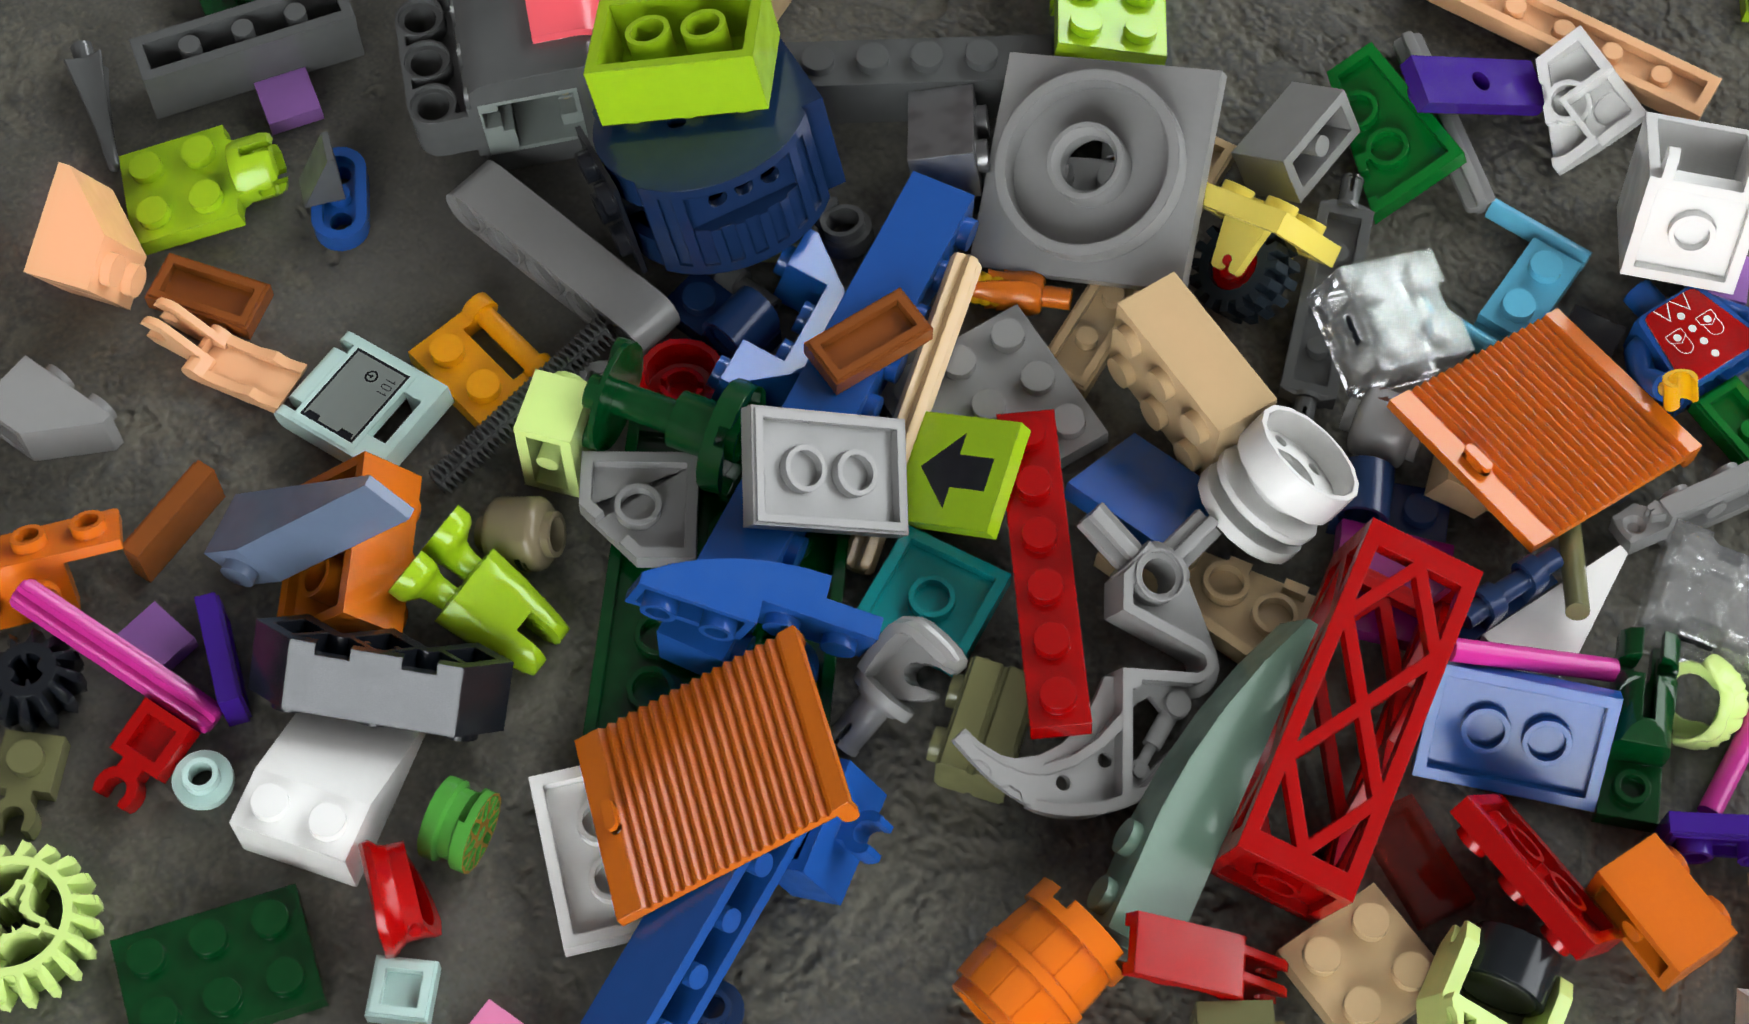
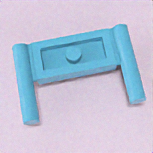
[1412,198,1593,354]

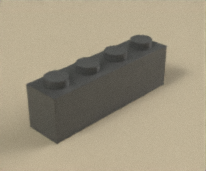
[129,0,365,120]

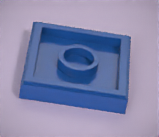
[1064,433,1209,545]

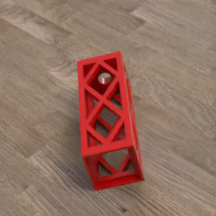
[1210,517,1484,924]

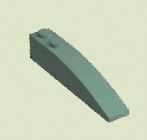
[1087,619,1318,950]

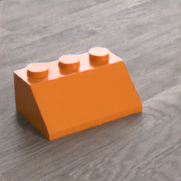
[277,451,422,633]

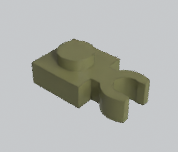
[0,729,71,840]

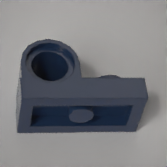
[667,274,782,359]
[1326,455,1450,543]

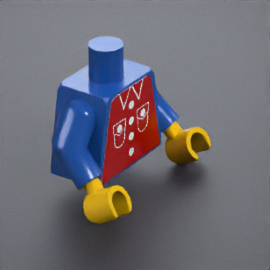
[1623,279,1749,418]

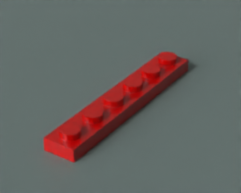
[996,409,1092,739]

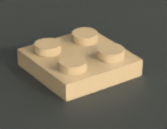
[1275,883,1434,1024]

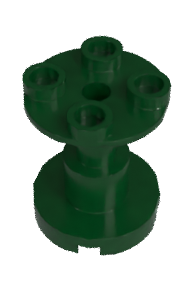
[582,337,766,496]

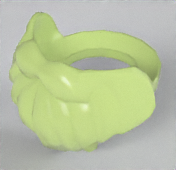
[1672,654,1749,750]

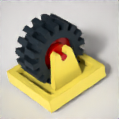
[1189,179,1342,325]

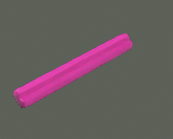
[9,579,223,734]

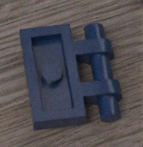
[1458,547,1564,640]

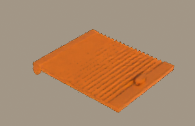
[1387,308,1702,553]
[574,625,860,926]

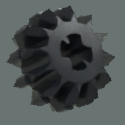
[0,627,88,733]

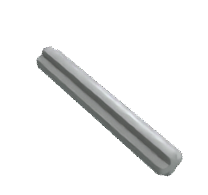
[1393,31,1496,215]

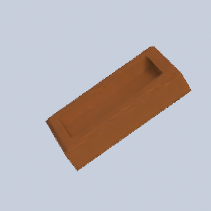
[144,253,274,340]
[804,287,934,395]
[123,460,226,583]

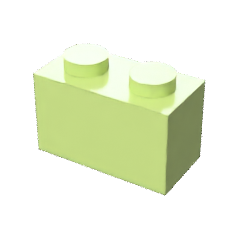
[513,369,592,498]

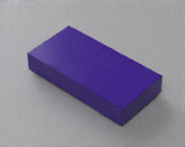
[194,592,252,727]

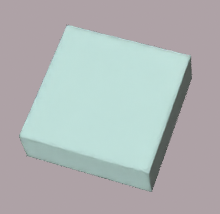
[364,955,442,1024]

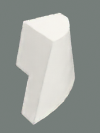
[1535,25,1646,175]

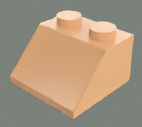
[23,162,147,310]

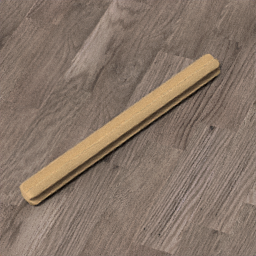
[846,252,982,575]

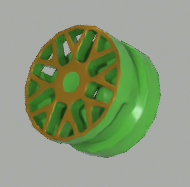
[417,775,501,874]

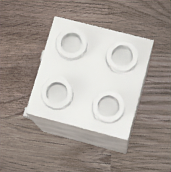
[1617,111,1749,295]

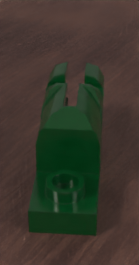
[1591,627,1681,833]

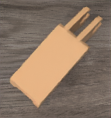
[140,297,307,413]

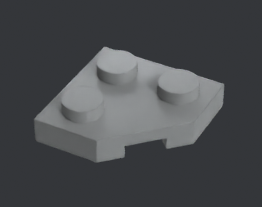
[579,451,700,568]

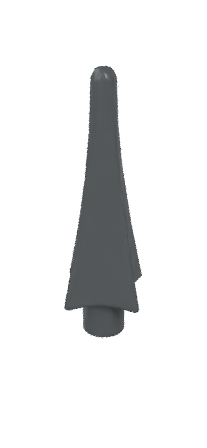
[64,40,120,173]

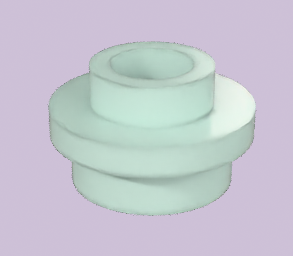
[171,750,235,810]

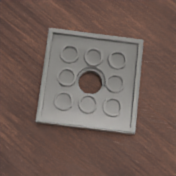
[970,52,1227,290]

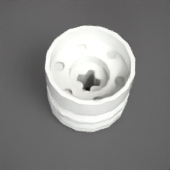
[1198,405,1359,564]

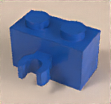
[778,758,894,906]

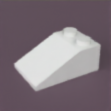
[229,712,426,887]

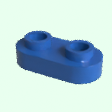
[311,147,370,251]

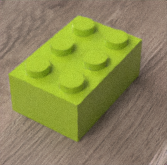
[583,0,780,126]

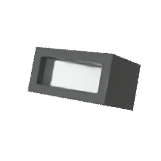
[298,131,346,208]

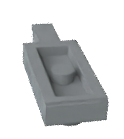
[1608,460,1749,556]

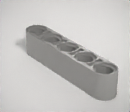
[446,160,680,357]

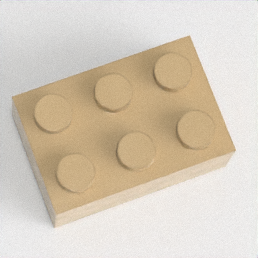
[1107,271,1277,476]

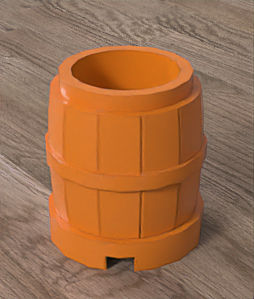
[952,877,1124,1024]

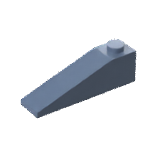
[204,475,414,587]

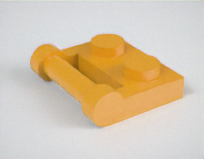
[408,292,551,429]

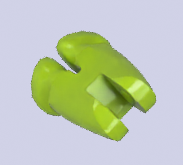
[388,505,570,676]

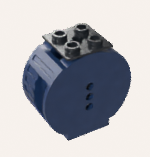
[574,38,846,275]

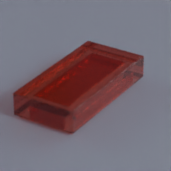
[1357,793,1476,931]

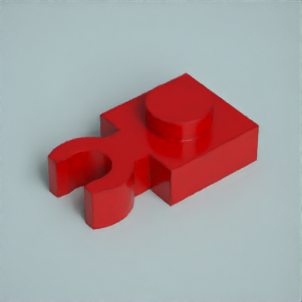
[92,697,201,814]

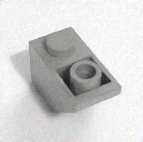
[0,355,124,461]

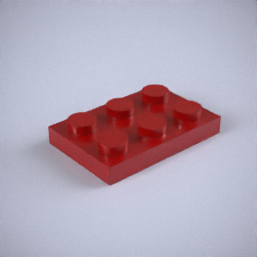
[1450,793,1626,961]

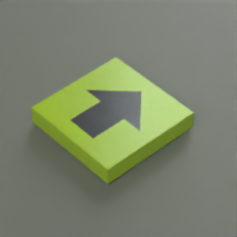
[907,411,1031,540]

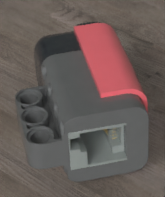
[395,0,599,170]

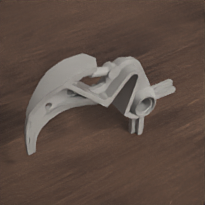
[951,502,1221,820]

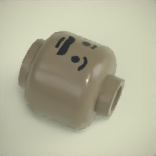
[474,496,567,572]

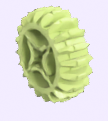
[0,839,104,1012]

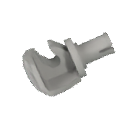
[829,616,968,757]

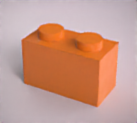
[1585,833,1738,992]

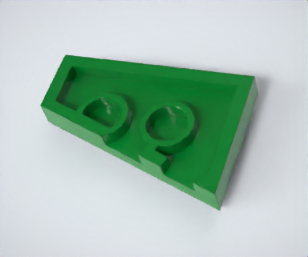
[1327,42,1467,225]

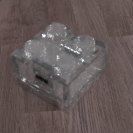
[1307,248,1475,399]
[1632,518,1749,683]

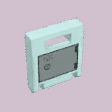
[274,331,454,466]

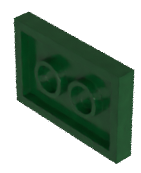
[110,883,329,1024]

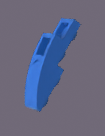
[624,558,884,658]

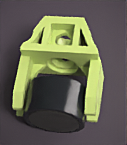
[1416,920,1573,1024]

